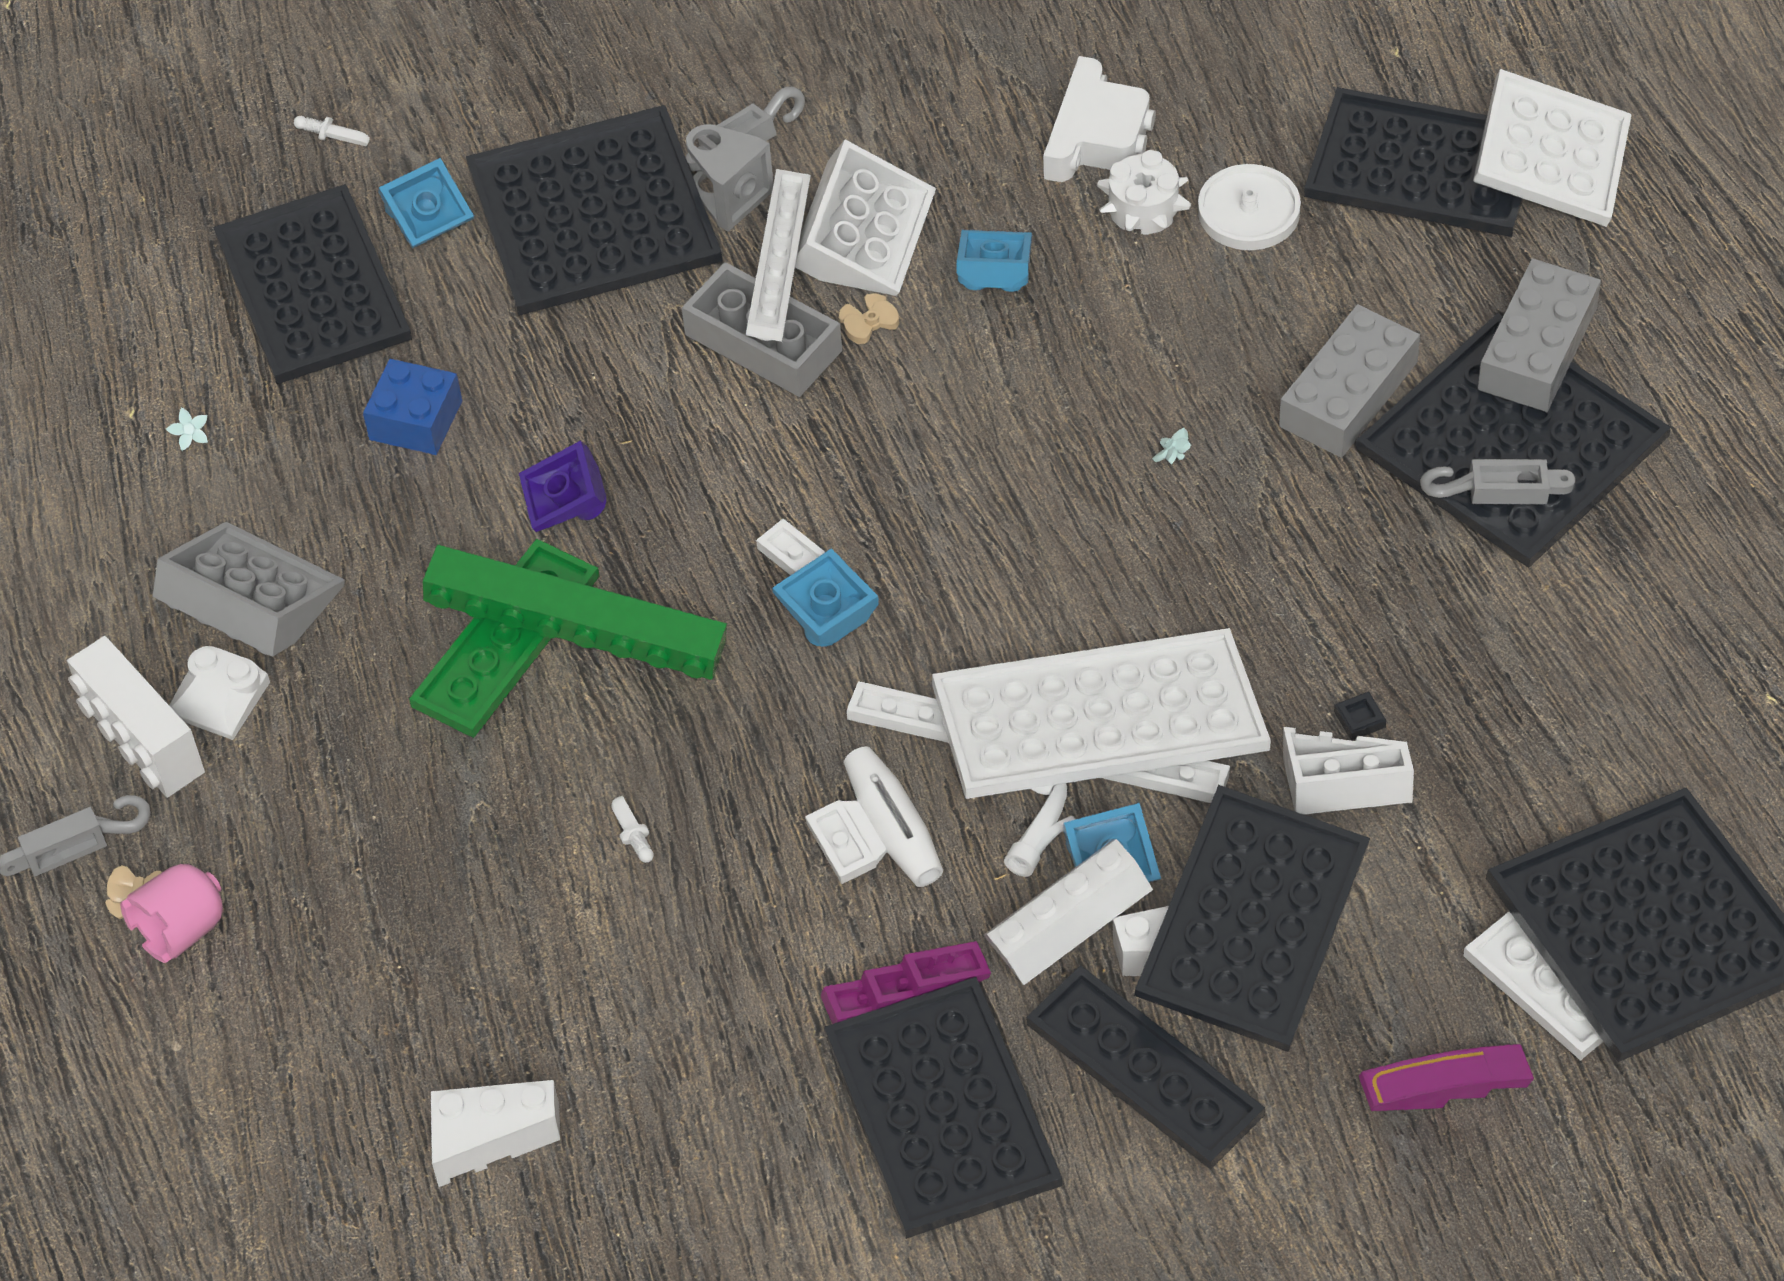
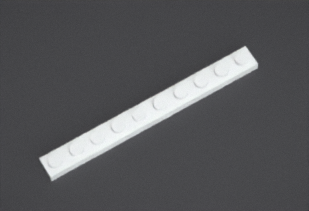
[847,681,1230,803]

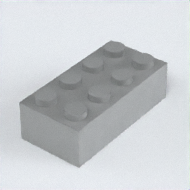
[1478,258,1601,412]
[681,262,842,397]
[1279,304,1420,458]

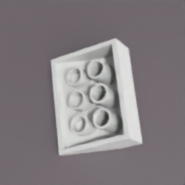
[795,140,936,296]

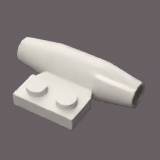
[805,746,943,887]

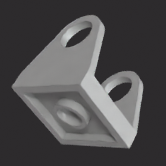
[686,124,774,232]

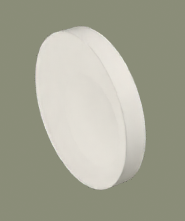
[1198,164,1301,250]

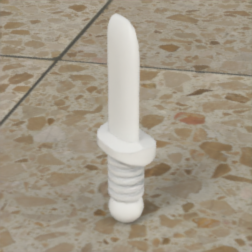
[294,116,370,146]
[611,796,654,863]

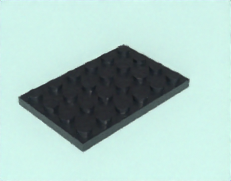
[1304,87,1523,237]
[213,184,412,384]
[1134,784,1370,1052]
[824,977,1062,1239]

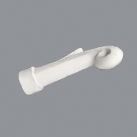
[1004,783,1075,877]

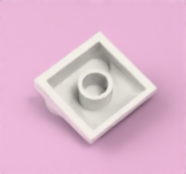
[169,646,270,740]

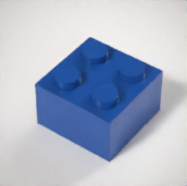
[363,359,463,455]

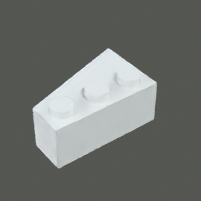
[1283,727,1414,814]
[431,1080,560,1187]

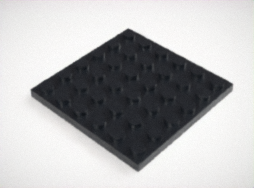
[466,105,723,316]
[1356,313,1671,568]
[1486,787,1784,1062]

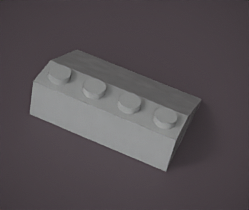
[152,522,345,657]

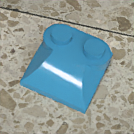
[378,158,474,249]
[956,230,1032,292]
[772,548,879,647]
[1062,803,1161,882]

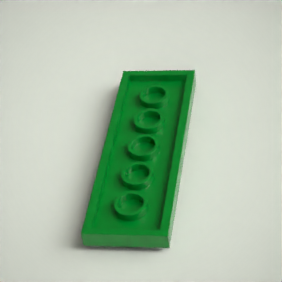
[409,539,600,738]

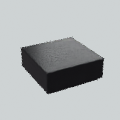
[1334,691,1387,741]

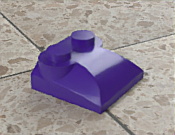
[519,440,607,532]

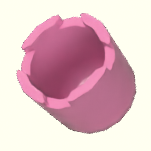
[120,864,223,963]

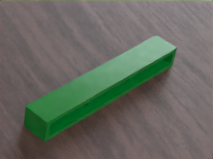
[423,544,727,680]

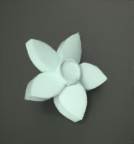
[166,407,208,451]
[1152,428,1192,464]

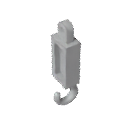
[685,86,805,171]
[1420,459,1575,504]
[0,795,151,877]

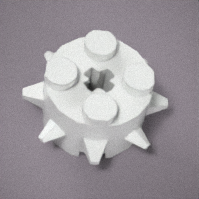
[1097,150,1191,235]

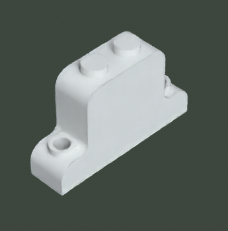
[1043,56,1156,182]

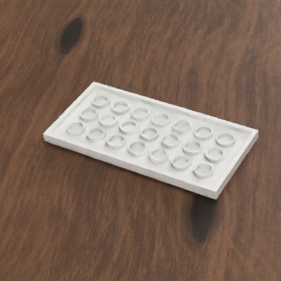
[932,628,1271,799]

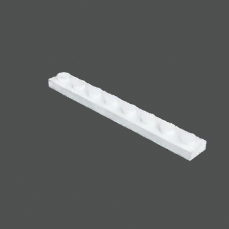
[746,169,811,342]

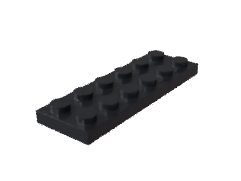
[1026,965,1265,1170]

